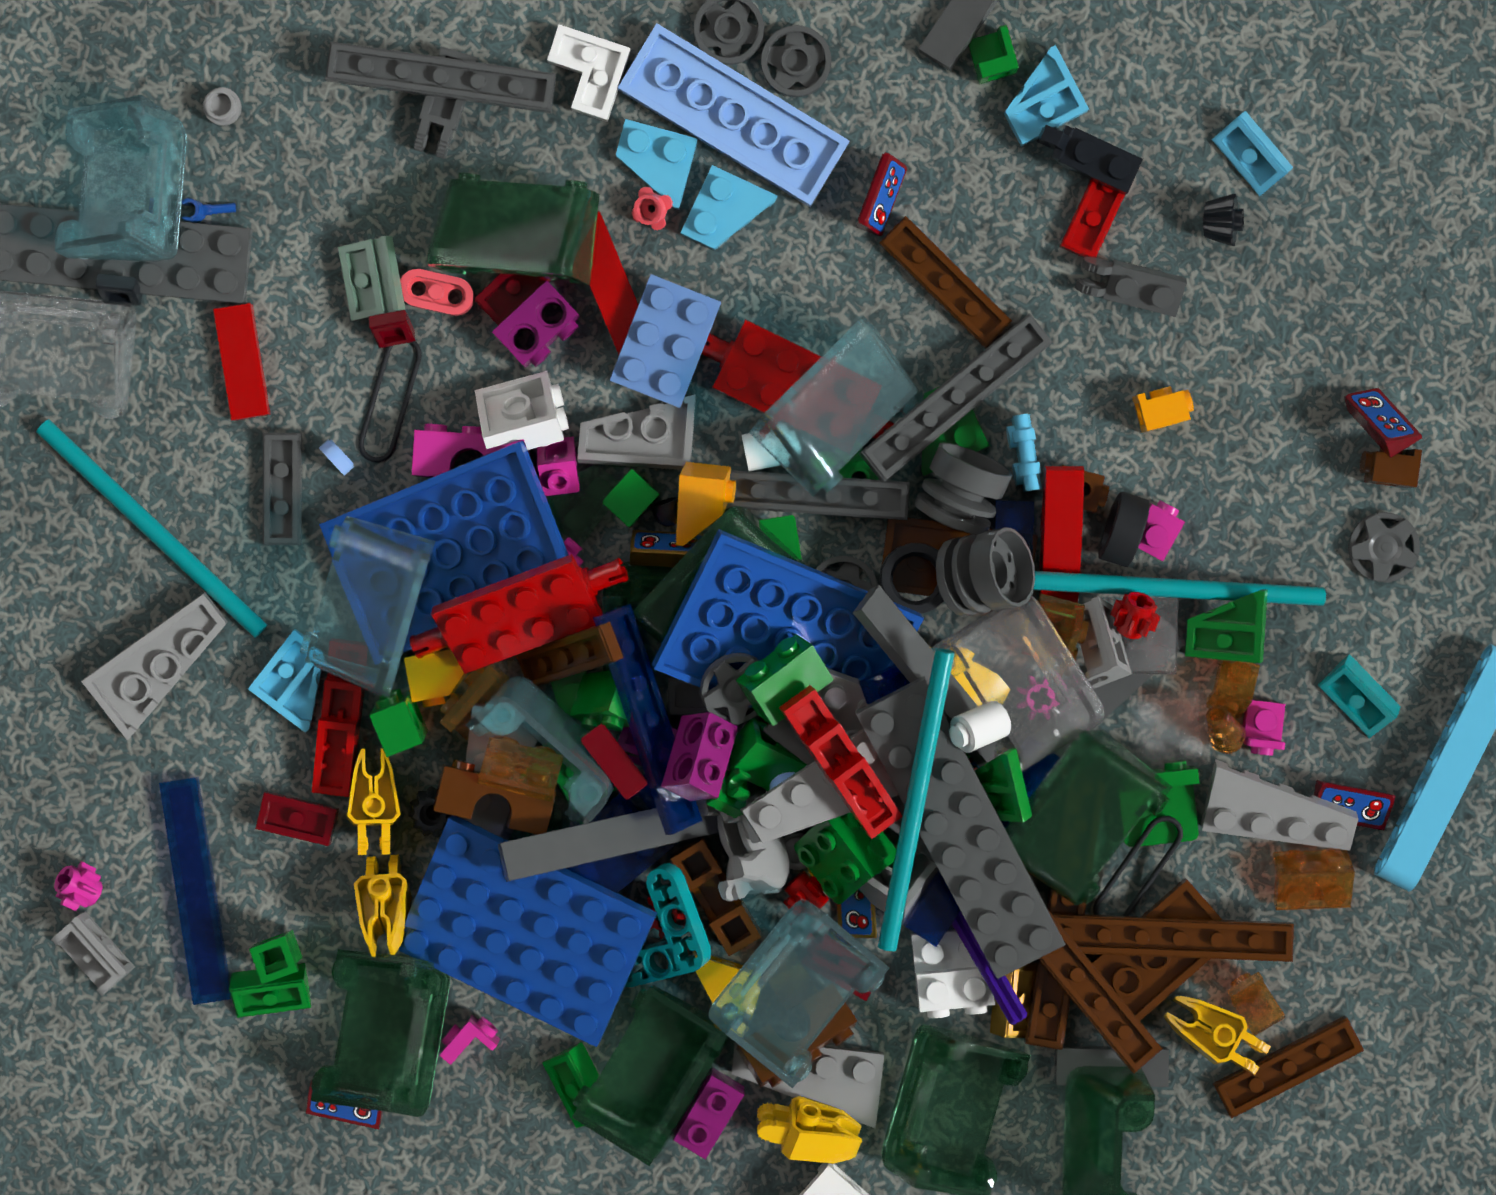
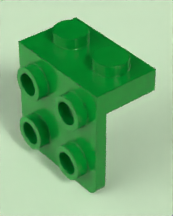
[1116,760,1200,847]
[794,812,896,904]

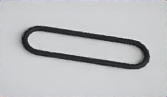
[358,341,422,463]
[1093,816,1183,916]

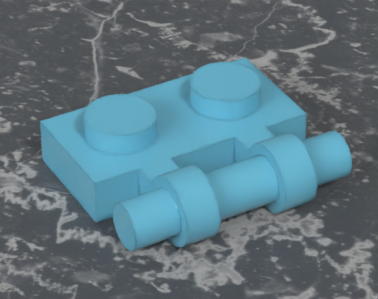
[1006,414,1042,492]

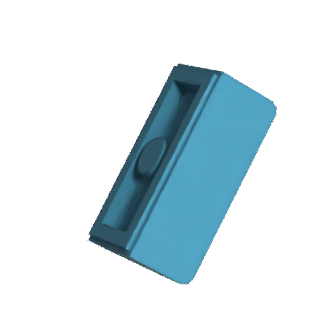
[1211,111,1293,196]

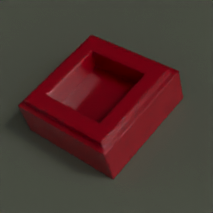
[368,310,416,348]

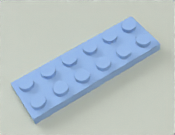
[618,23,850,207]

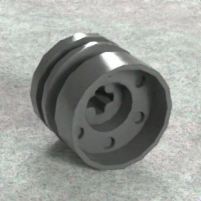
[914,442,1012,535]
[936,527,1035,617]

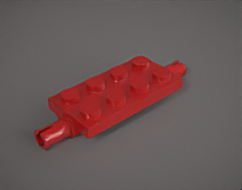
[701,319,895,454]
[410,554,628,674]

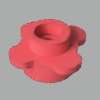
[631,187,673,230]

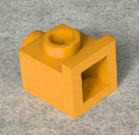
[1132,386,1194,433]

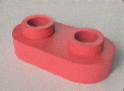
[400,269,475,316]

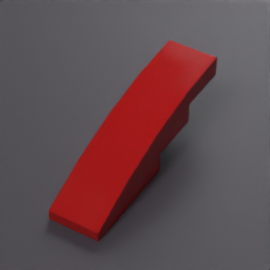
[565,210,638,355]
[1038,466,1084,617]
[312,637,369,797]
[779,685,903,839]

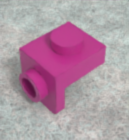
[1138,500,1185,562]
[439,1015,500,1065]

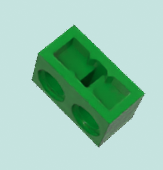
[369,688,428,757]

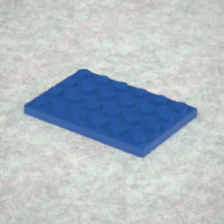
[319,441,569,664]
[652,529,924,708]
[398,815,657,1047]

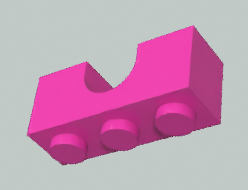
[412,424,530,477]

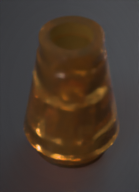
[1206,705,1246,754]

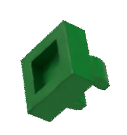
[706,769,751,818]

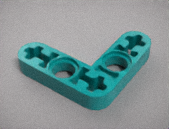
[625,863,712,987]

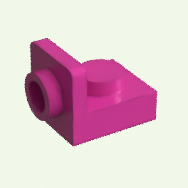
[537,436,580,496]
[1241,699,1286,756]

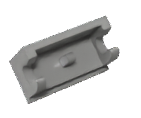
[1068,596,1132,688]
[51,912,135,996]

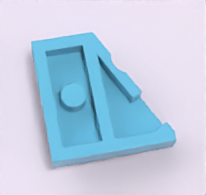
[1004,45,1089,147]
[616,119,698,210]
[680,165,778,251]
[248,629,325,733]

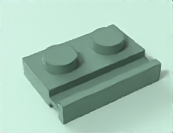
[338,236,406,322]

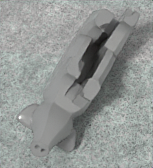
[695,764,790,901]

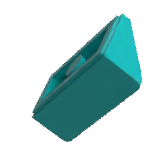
[1318,654,1401,738]

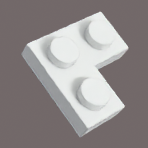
[547,25,631,122]

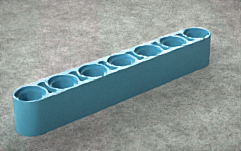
[1374,644,1496,892]

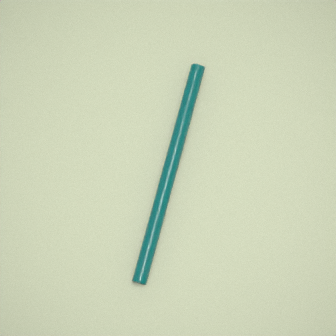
[36,419,268,638]
[1033,571,1326,606]
[878,648,955,951]

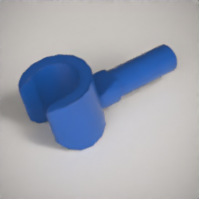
[180,198,236,223]

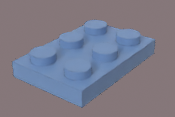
[610,274,721,408]

